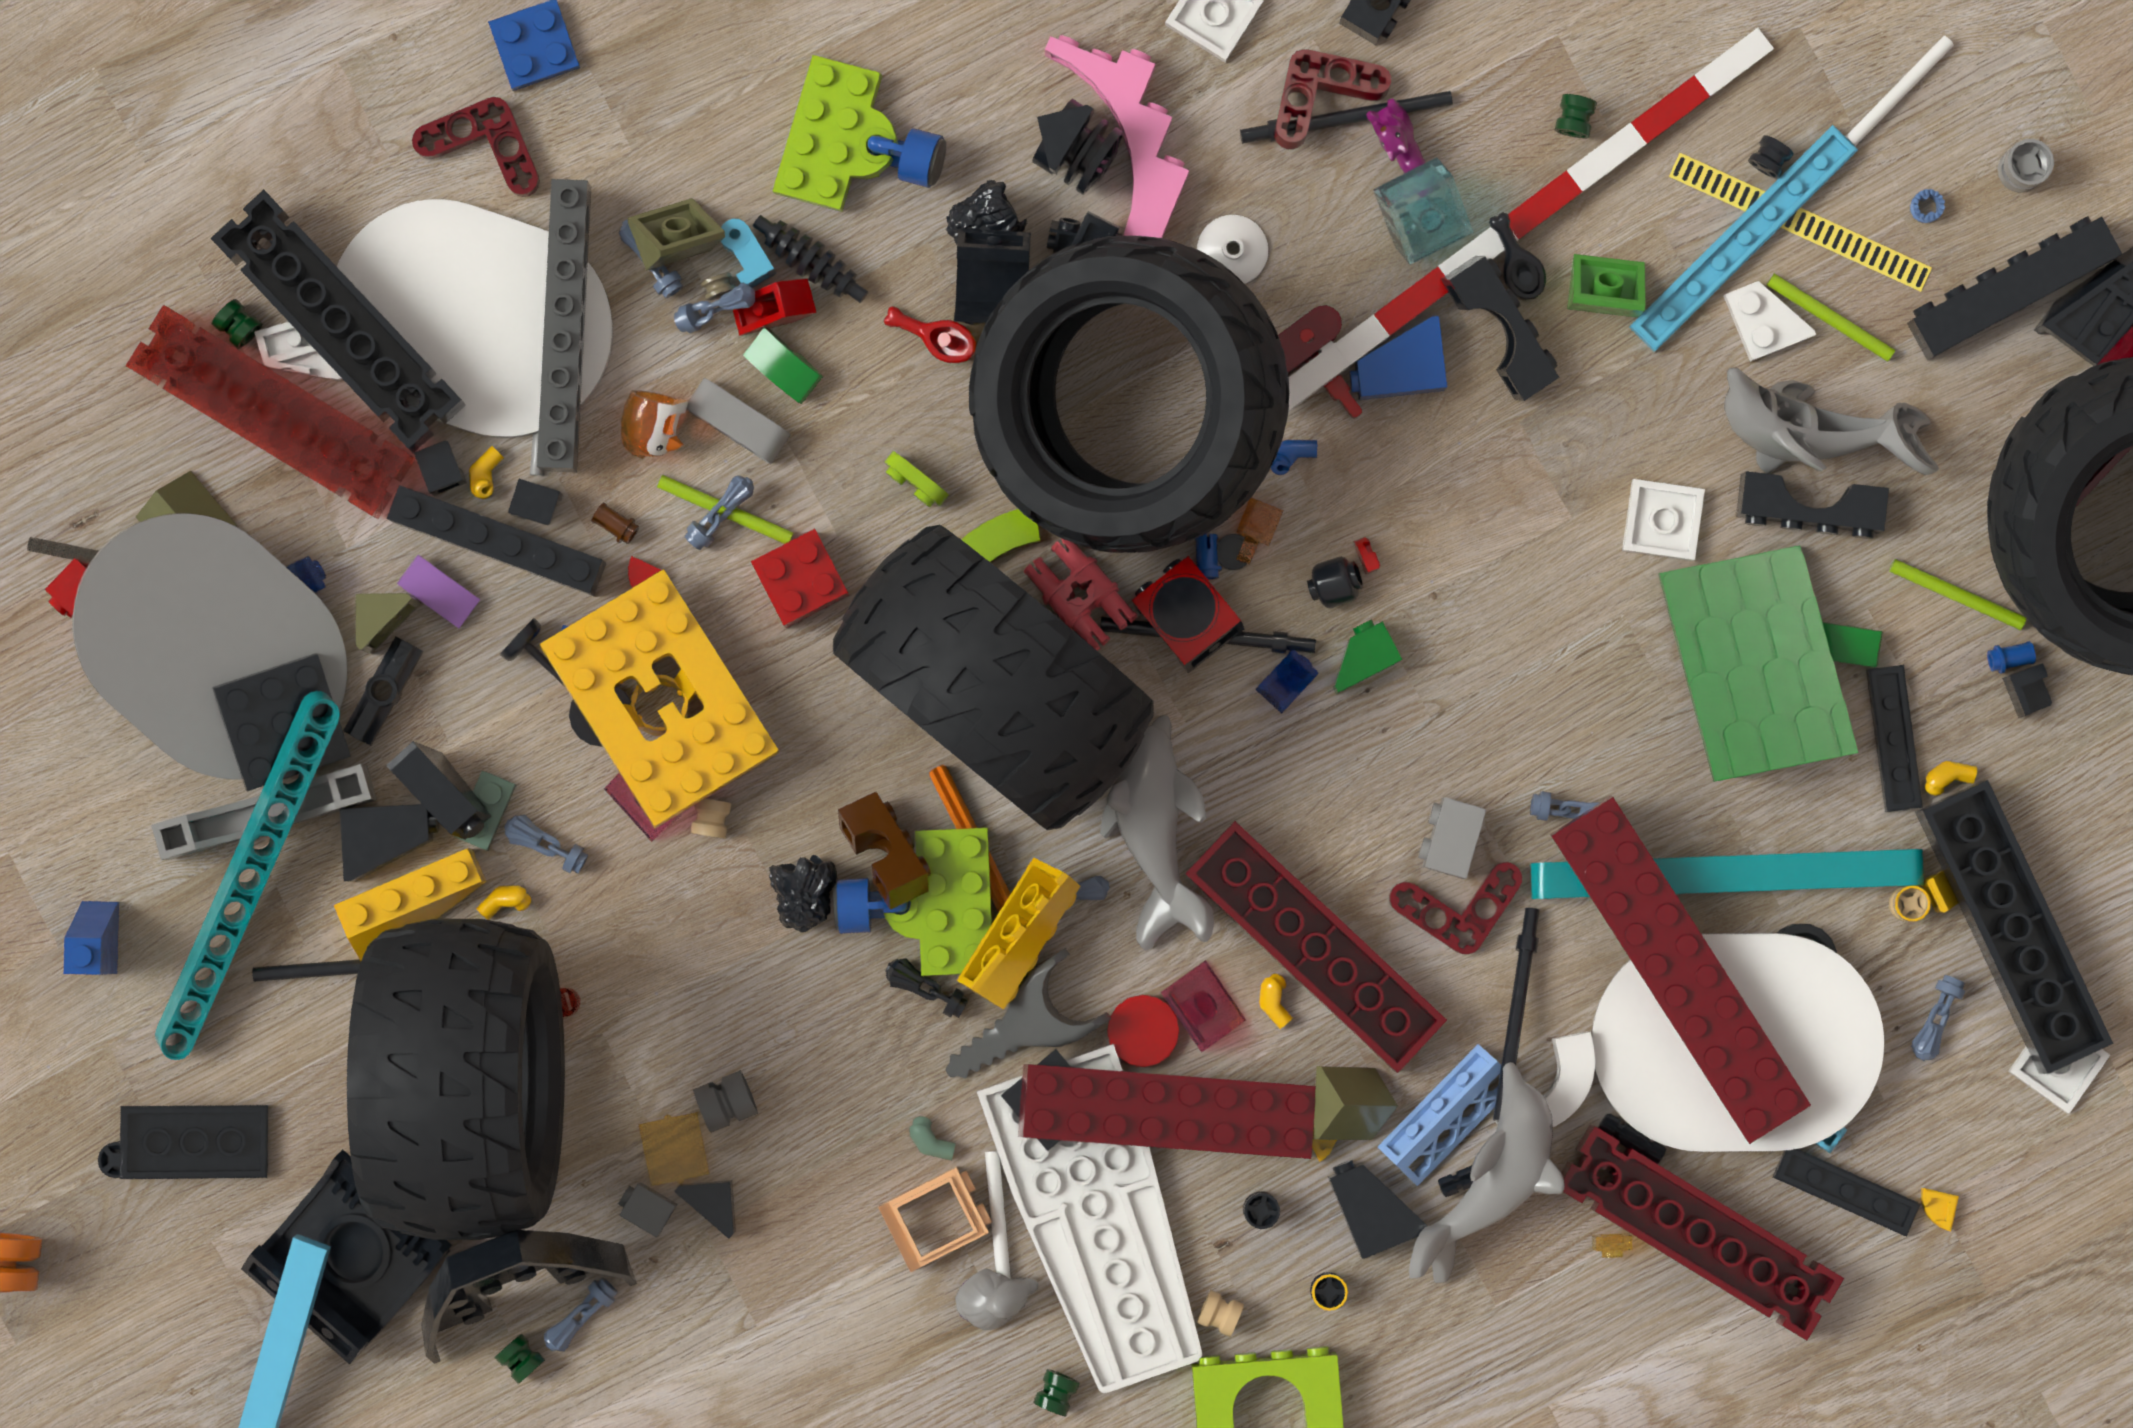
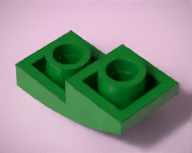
[743,327,824,404]
[1823,622,1883,667]

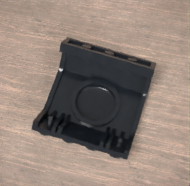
[241,1149,452,1364]

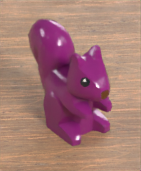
[1366,98,1428,182]

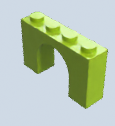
[1191,1346,1344,1428]

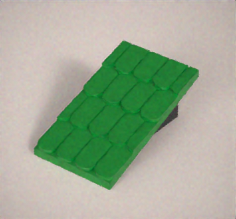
[1658,545,1858,782]

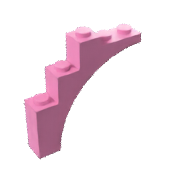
[1045,35,1189,238]

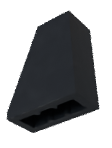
[387,741,491,840]
[340,804,439,882]
[1327,1160,1427,1259]

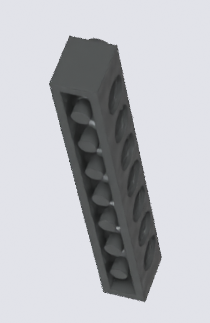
[537,179,592,473]

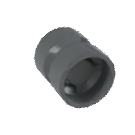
[693,1070,758,1133]

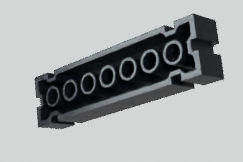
[210,189,466,454]

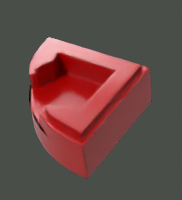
[1353,537,1381,575]
[628,556,661,588]

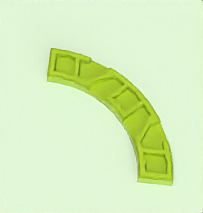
[961,509,1040,562]

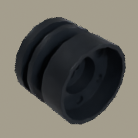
[1032,98,1124,195]

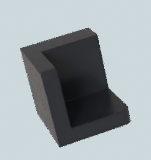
[414,440,467,496]
[508,478,563,525]
[2002,663,2052,718]

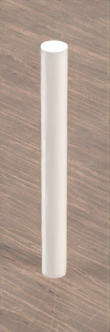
[1845,36,1954,147]
[985,1151,1011,1279]

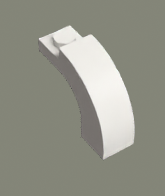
[1493,1031,1595,1127]

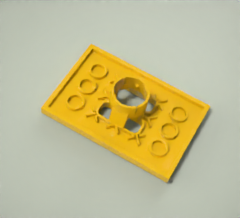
[540,569,779,828]

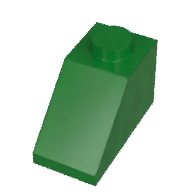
[1333,619,1403,694]

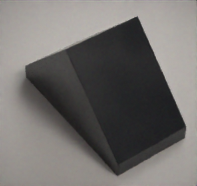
[1037,105,1094,175]
[674,1180,736,1239]

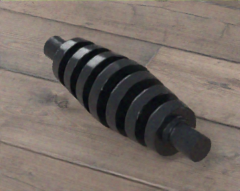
[753,215,868,303]

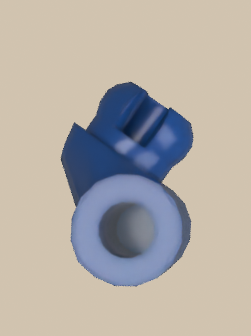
[1271,439,1317,475]

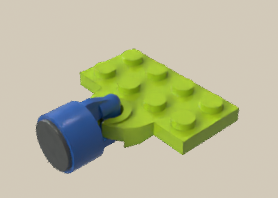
[772,55,946,212]
[833,828,992,976]

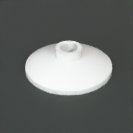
[1197,215,1268,284]

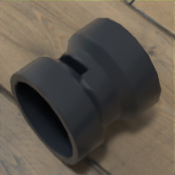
[1243,1191,1280,1229]

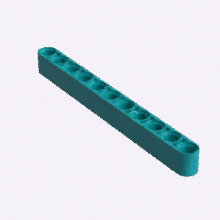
[155,691,340,1060]
[1530,849,1924,899]

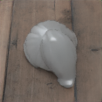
[955,1269,1038,1330]

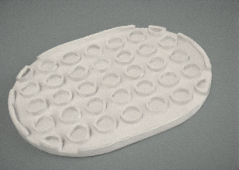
[337,199,613,438]
[1592,933,1884,1152]

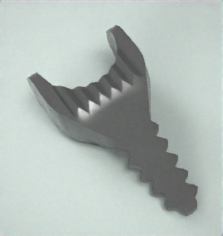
[945,948,1111,1079]

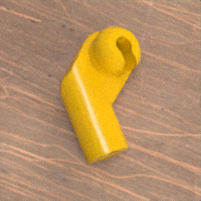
[1925,761,1977,796]

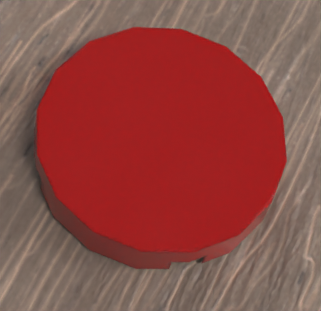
[1107,995,1179,1067]

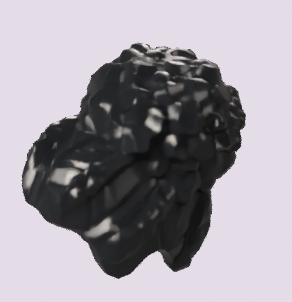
[946,180,1028,245]
[769,855,838,933]

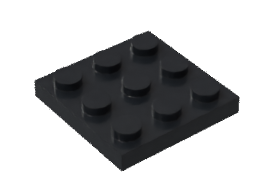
[212,653,351,791]

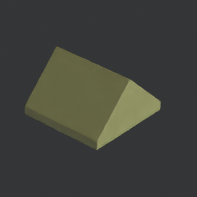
[628,198,725,271]
[136,471,238,527]
[355,593,421,654]
[1313,1066,1398,1140]

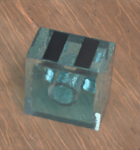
[1373,157,1474,265]

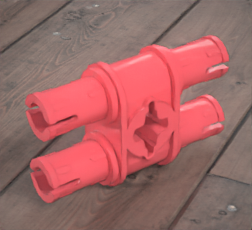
[1024,538,1138,651]

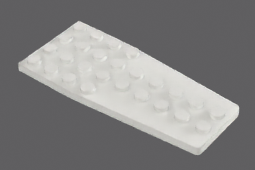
[977,1044,1202,1393]

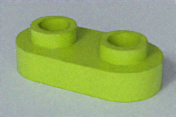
[884,451,949,507]

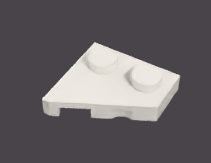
[1724,281,1816,362]
[254,322,343,381]

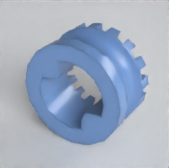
[1910,189,1945,223]

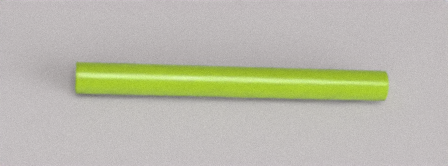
[1767,273,1895,362]
[657,475,794,544]
[1889,559,2027,630]

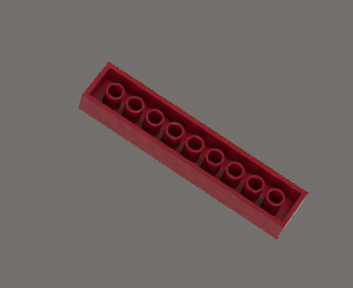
[1550,796,1811,1144]

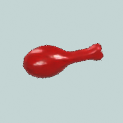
[883,306,976,364]

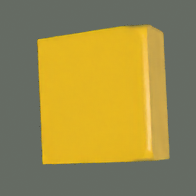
[1922,871,1958,913]

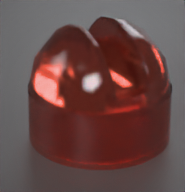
[560,987,581,1017]

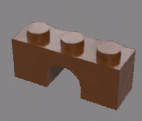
[838,792,931,910]

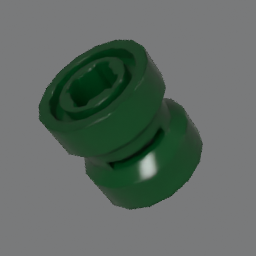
[1554,94,1597,139]
[211,299,263,349]
[494,1333,545,1384]
[1033,1369,1080,1417]

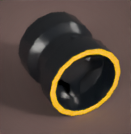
[1310,1272,1348,1311]

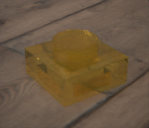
[1592,1233,1633,1258]

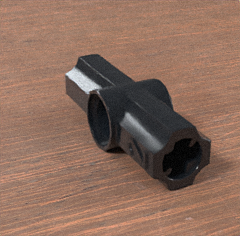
[343,636,424,746]

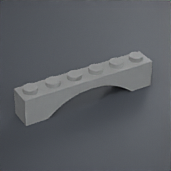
[151,764,377,860]

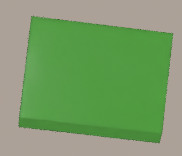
[1567,254,1646,318]

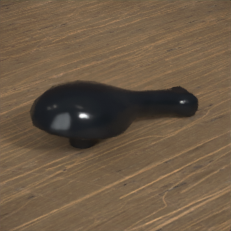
[1489,212,1546,300]

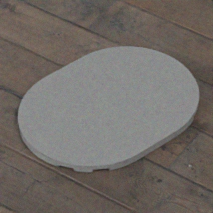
[72,513,347,779]

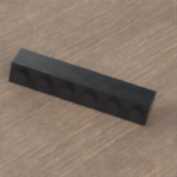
[1907,216,2123,361]
[386,485,606,597]

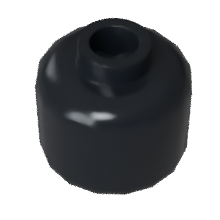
[1307,556,1363,608]

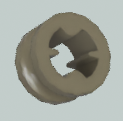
[700,272,735,301]

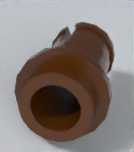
[591,502,639,544]

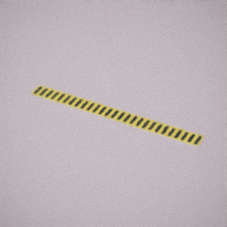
[1669,153,1932,292]

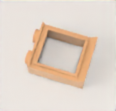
[878,1166,992,1272]

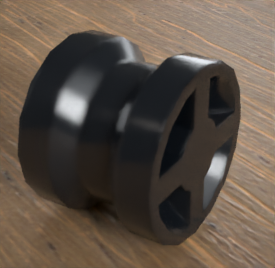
[1748,135,1794,179]
[98,1141,120,1178]

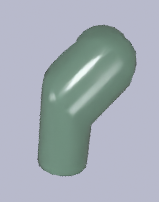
[909,1116,956,1161]

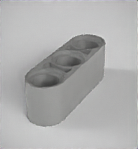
[686,378,791,464]

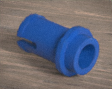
[1195,534,1222,580]
[1987,641,2036,674]

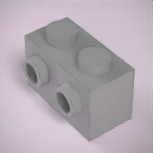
[1418,797,1486,879]

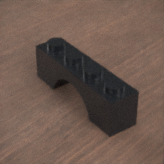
[1440,256,1560,401]
[1736,471,1889,539]

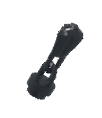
[885,958,969,1018]

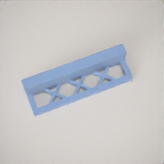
[1378,1044,1501,1186]

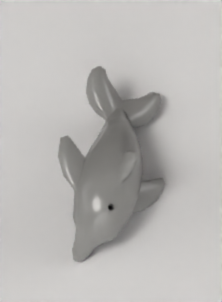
[1724,368,1939,475]
[1100,715,1214,951]
[1409,1062,1564,1283]

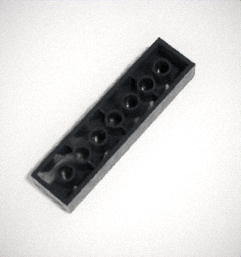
[1915,780,2114,1074]

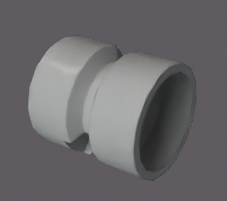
[1997,139,2054,193]

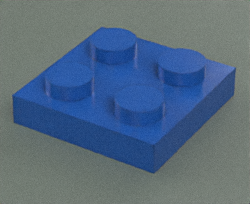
[488,0,580,91]

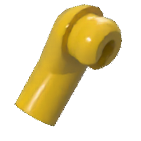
[469,446,504,499]
[476,885,531,920]
[1259,973,1293,1029]

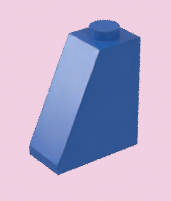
[1350,316,1447,401]
[63,901,119,975]

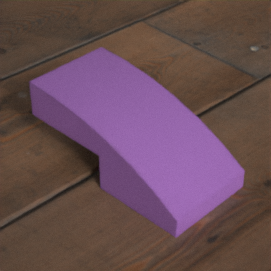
[397,555,480,628]

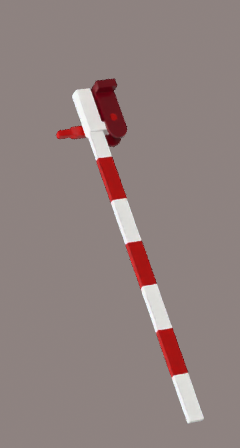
[1278,28,1774,419]

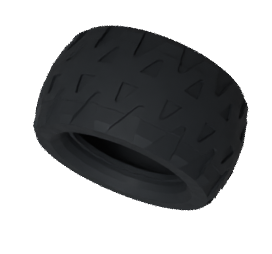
[969,236,1290,553]
[1987,357,2133,675]
[833,525,1154,831]
[347,919,565,1240]

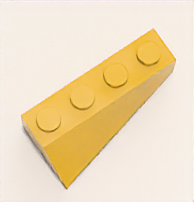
[334,848,487,961]
[957,857,1081,1010]

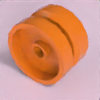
[0,1233,42,1292]

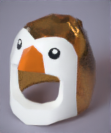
[621,390,688,459]

